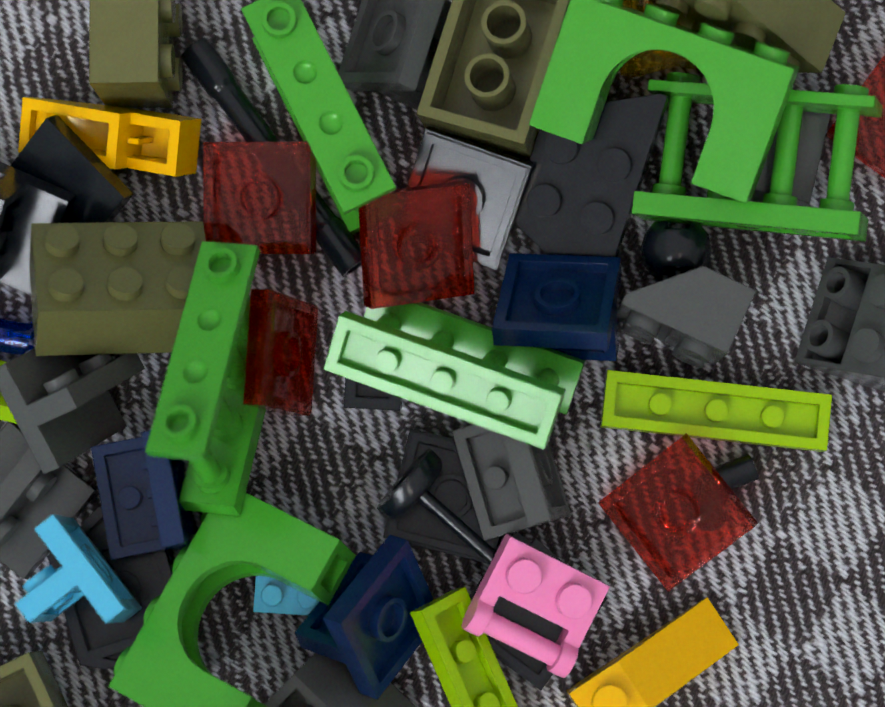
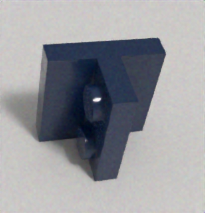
[492,253,622,361]
[91,430,196,560]
[294,535,434,700]

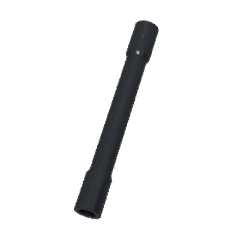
[181,38,369,277]

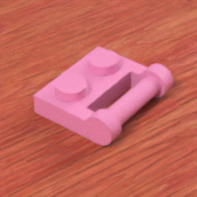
[461,534,610,678]

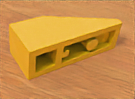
[566,597,739,707]

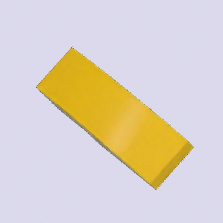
[18,97,201,177]

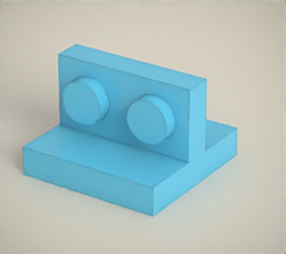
[15,514,142,624]

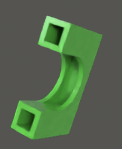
[529,0,800,203]
[108,493,356,707]

